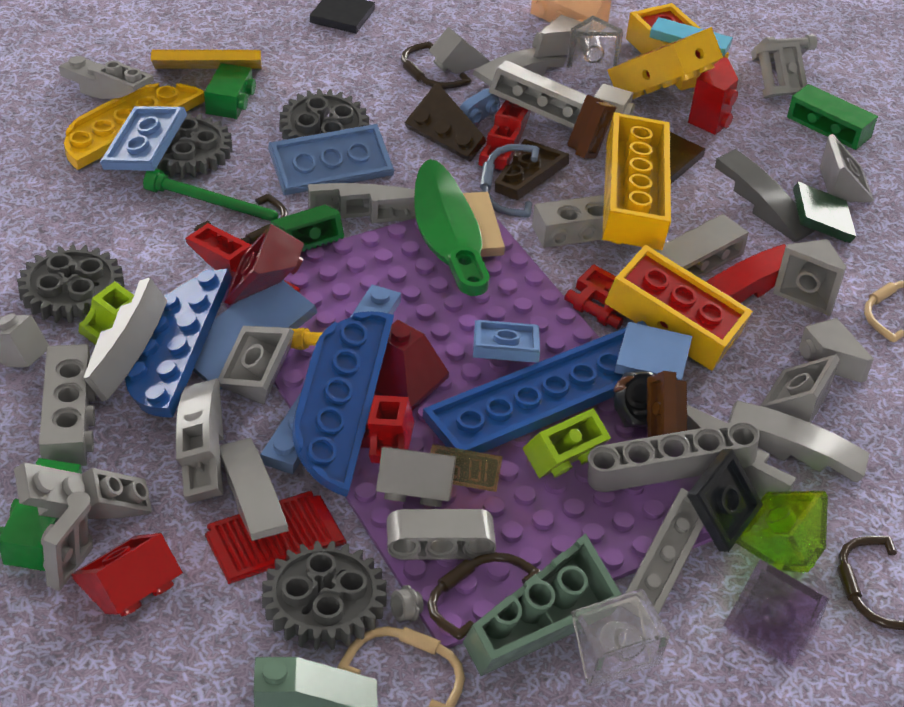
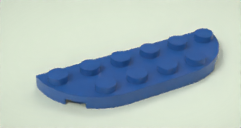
[125,268,232,418]
[292,311,394,497]

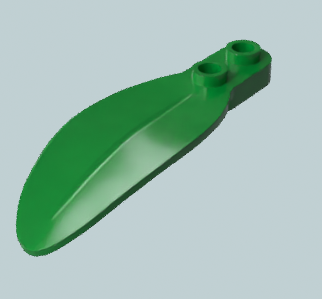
[414,159,490,296]

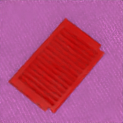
[205,490,347,584]

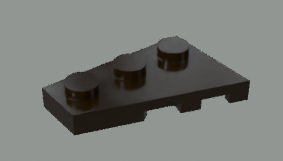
[404,82,486,162]
[495,139,569,200]

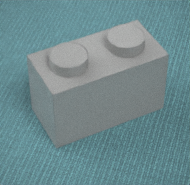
[376,447,456,507]

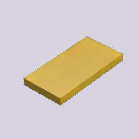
[151,50,262,69]

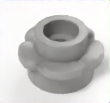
[390,585,424,623]

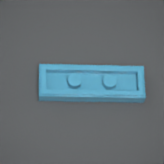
[649,17,733,57]

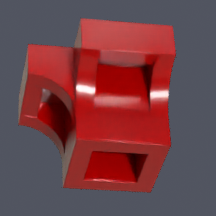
[360,395,415,463]

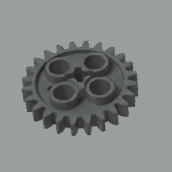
[279,89,369,139]
[157,113,233,178]
[17,245,125,323]
[262,541,387,650]

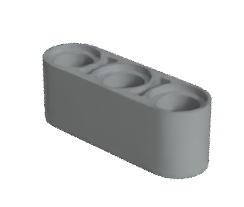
[386,509,496,560]

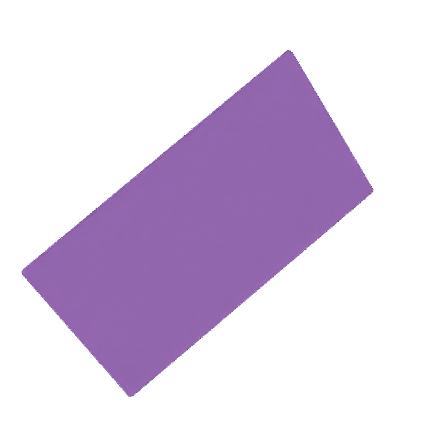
[223,218,753,649]

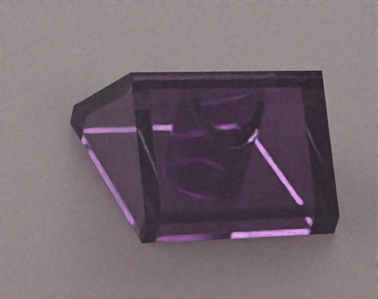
[723,559,829,666]

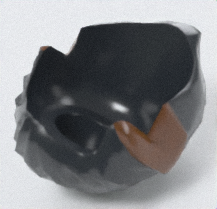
[613,371,654,428]

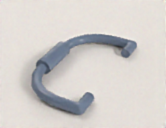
[480,144,539,218]

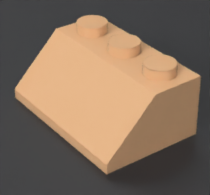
[530,0,611,41]

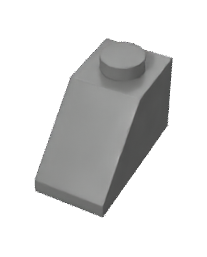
[429,27,490,74]
[799,318,874,383]

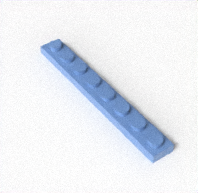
[260,284,401,474]

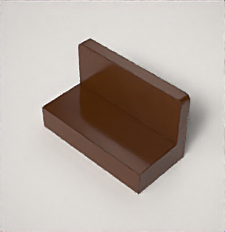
[567,95,617,159]
[647,371,687,437]

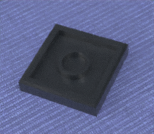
[310,0,375,34]
[687,449,763,552]

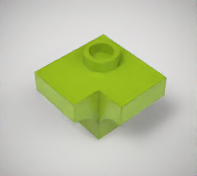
[78,281,134,345]

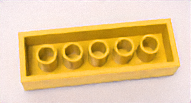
[602,112,671,250]

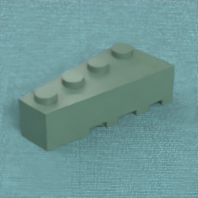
[463,533,624,676]

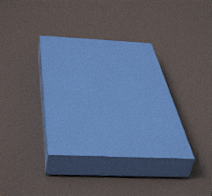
[100,106,187,171]

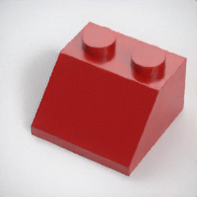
[688,56,738,135]
[71,533,183,617]

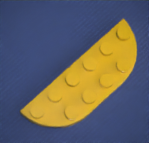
[64,83,205,170]

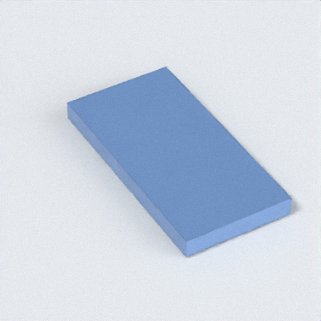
[268,124,394,195]
[193,280,318,390]

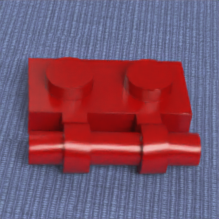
[564,264,626,330]

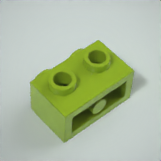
[522,408,611,479]

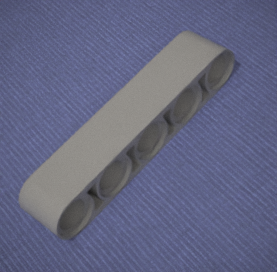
[588,421,760,492]

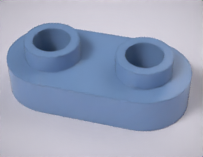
[460,88,500,125]

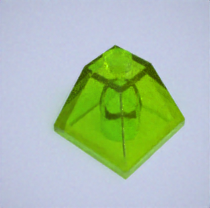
[736,491,828,573]

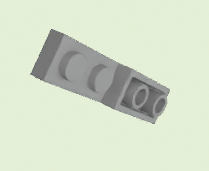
[59,56,154,99]
[176,378,224,503]
[14,462,152,519]

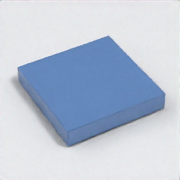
[473,320,540,363]
[614,322,692,380]

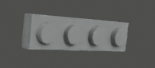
[619,488,704,626]

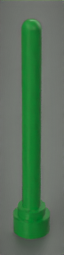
[143,169,278,221]

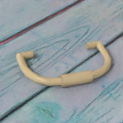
[864,281,904,342]
[337,626,465,707]

